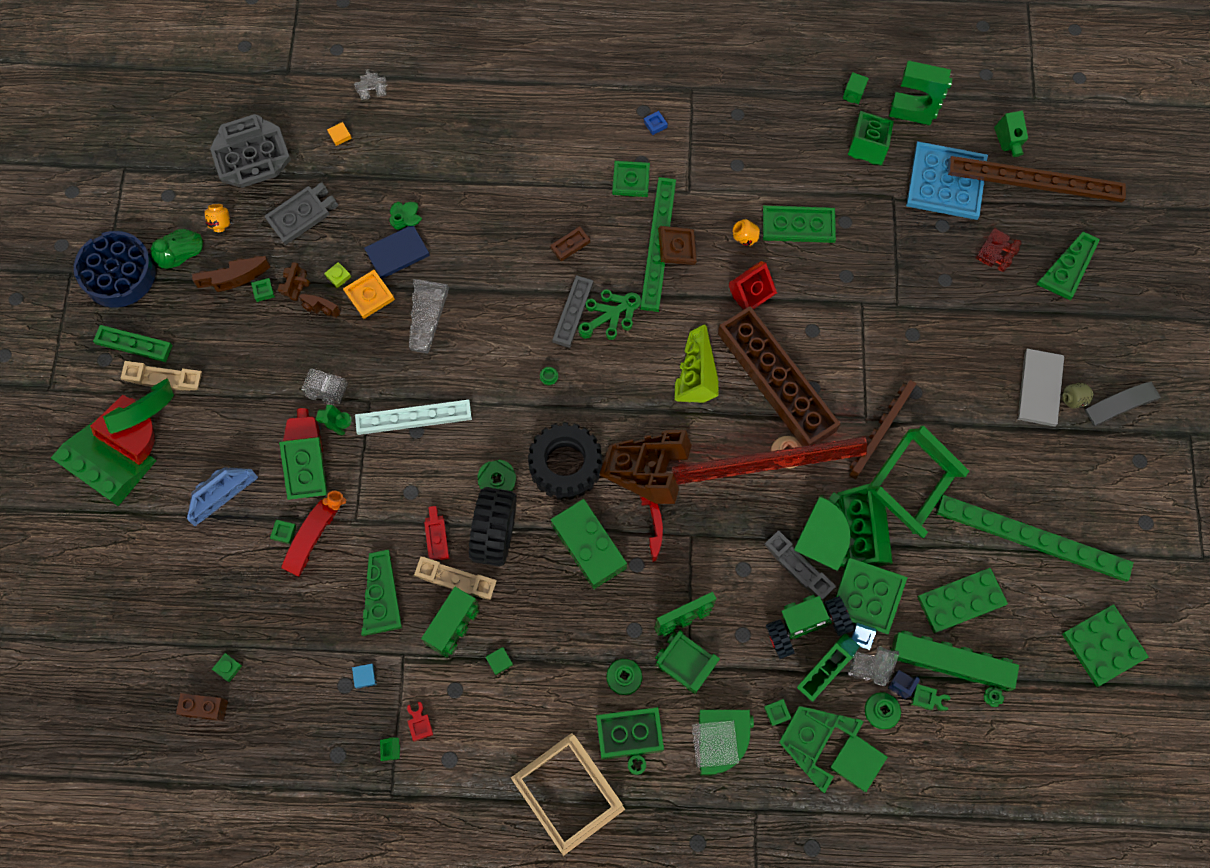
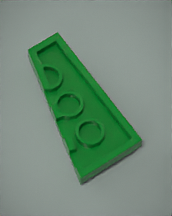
[1036,232,1100,300]
[361,550,402,636]

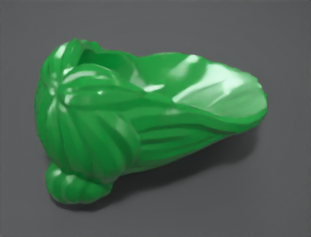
[150,229,203,269]

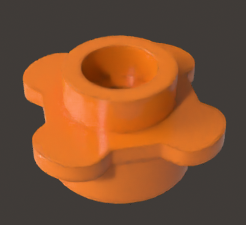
[323,491,346,510]

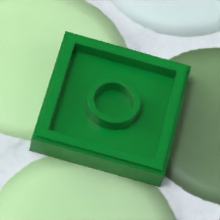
[612,161,650,197]
[830,735,888,792]

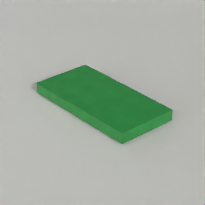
[762,205,836,243]

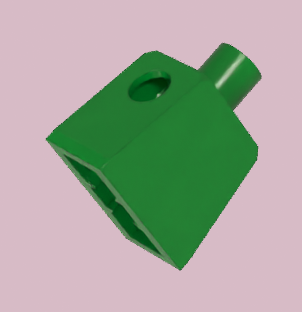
[994,110,1028,157]

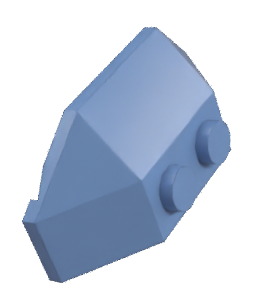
[187,467,258,526]

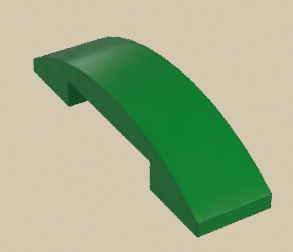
[103,379,174,434]

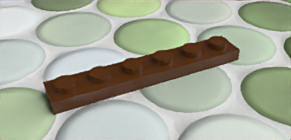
[849,380,917,480]

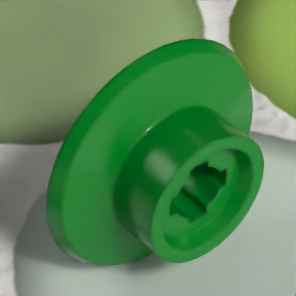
[606,659,643,695]
[865,692,901,729]

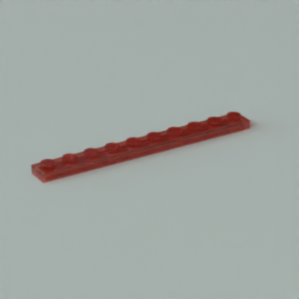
[672,437,867,485]

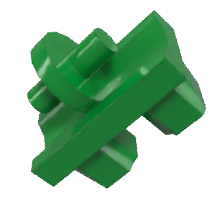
[316,405,352,435]

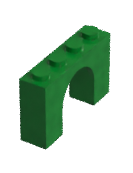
[889,61,953,125]

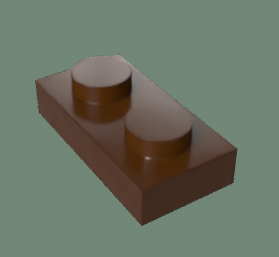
[550,226,590,261]

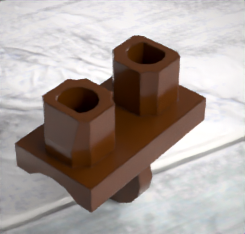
[277,262,310,301]

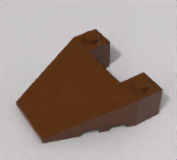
[600,430,692,504]

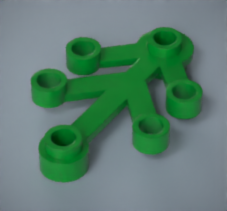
[578,289,641,340]

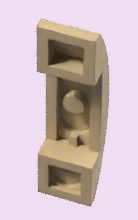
[121,361,202,391]
[414,556,497,600]

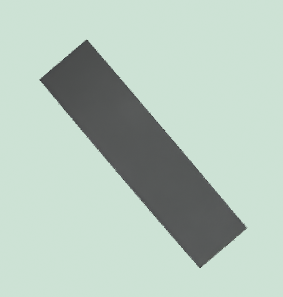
[1085,382,1161,426]
[764,530,836,600]

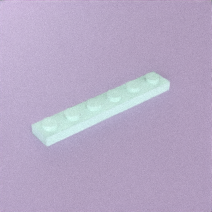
[355,400,472,435]

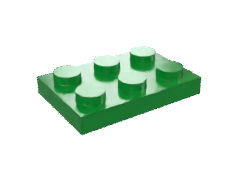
[279,437,328,500]

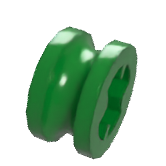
[628,755,646,775]

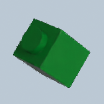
[843,72,869,104]

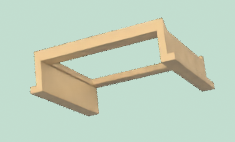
[511,733,625,856]

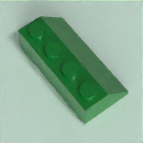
[838,484,893,567]

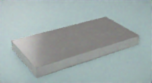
[1017,349,1064,427]

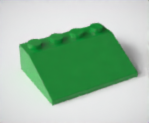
[51,419,156,506]

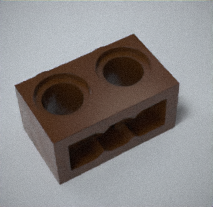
[176,693,228,722]

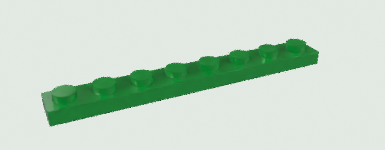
[640,177,676,312]

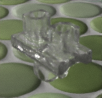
[354,69,387,100]
[868,646,899,686]

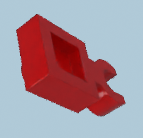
[407,702,434,742]

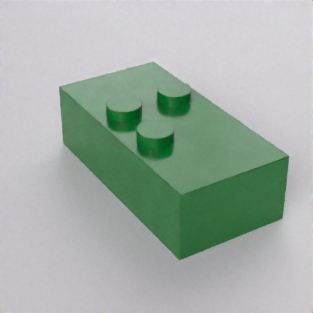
[550,499,627,590]

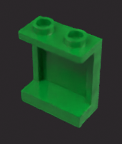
[655,630,720,694]

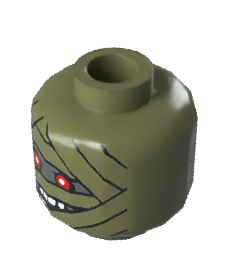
[1062,383,1093,409]

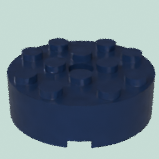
[74,231,156,308]

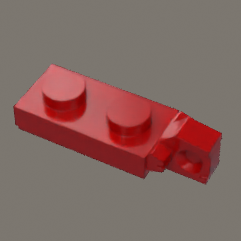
[424,506,450,561]

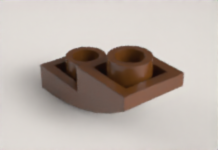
[299,294,341,318]

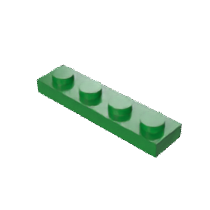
[93,325,173,362]

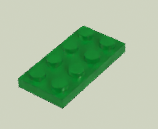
[917,568,1008,634]

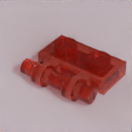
[976,228,1021,272]

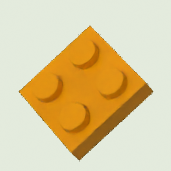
[343,270,395,319]

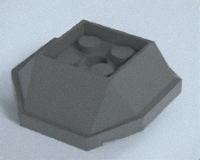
[210,114,291,188]

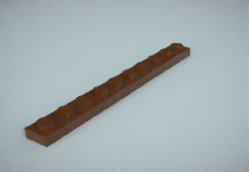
[948,156,1126,202]

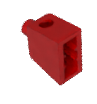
[283,408,323,452]

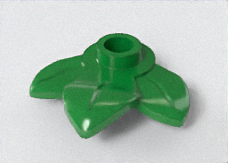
[389,202,422,230]

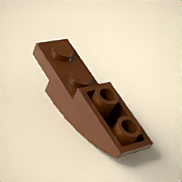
[192,256,270,292]

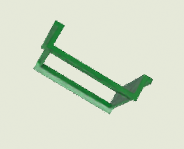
[867,425,969,538]

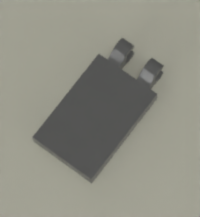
[264,182,339,245]

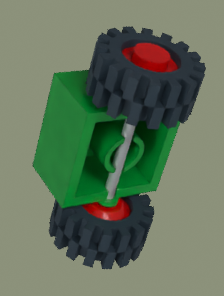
[766,595,854,659]

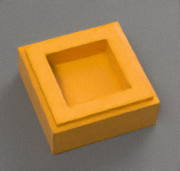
[327,122,352,146]

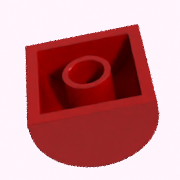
[729,261,777,310]

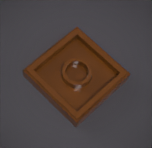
[658,226,697,265]

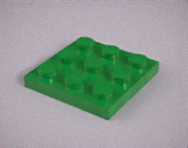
[835,557,908,635]
[655,592,716,637]
[1062,604,1149,687]

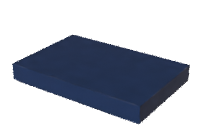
[364,226,430,279]

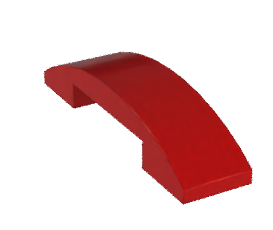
[640,496,663,562]
[281,500,338,577]

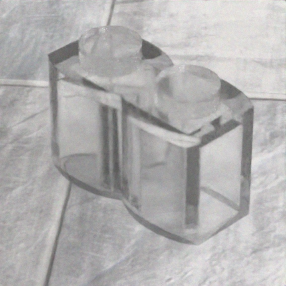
[301,369,348,405]

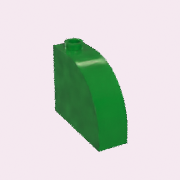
[794,495,850,571]
[797,634,860,702]
[698,710,754,775]

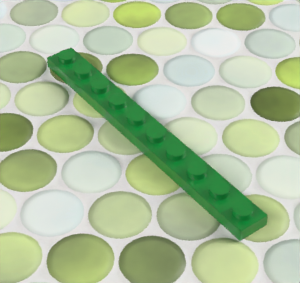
[936,495,1134,582]

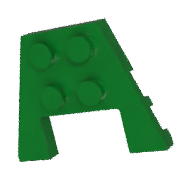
[779,706,864,793]

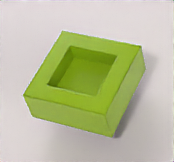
[324,262,351,289]

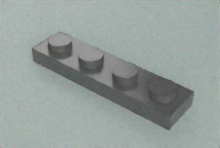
[552,275,594,348]

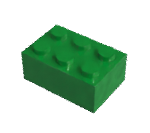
[421,586,480,658]
[596,707,664,760]

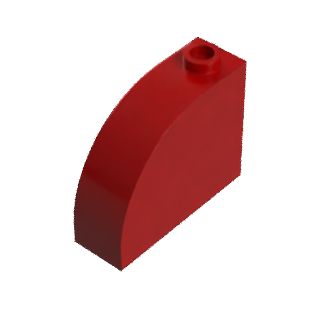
[90,395,155,465]

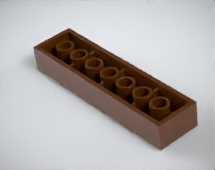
[718,306,841,451]

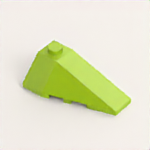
[675,325,718,403]

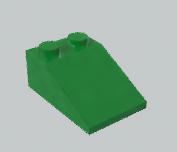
[848,111,894,165]

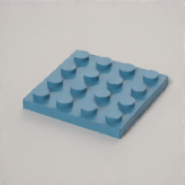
[906,141,988,220]

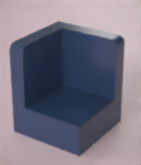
[888,670,920,699]

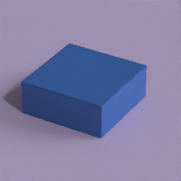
[644,111,668,135]

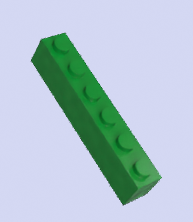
[890,631,1019,691]

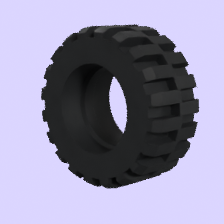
[528,422,602,500]
[469,487,517,567]

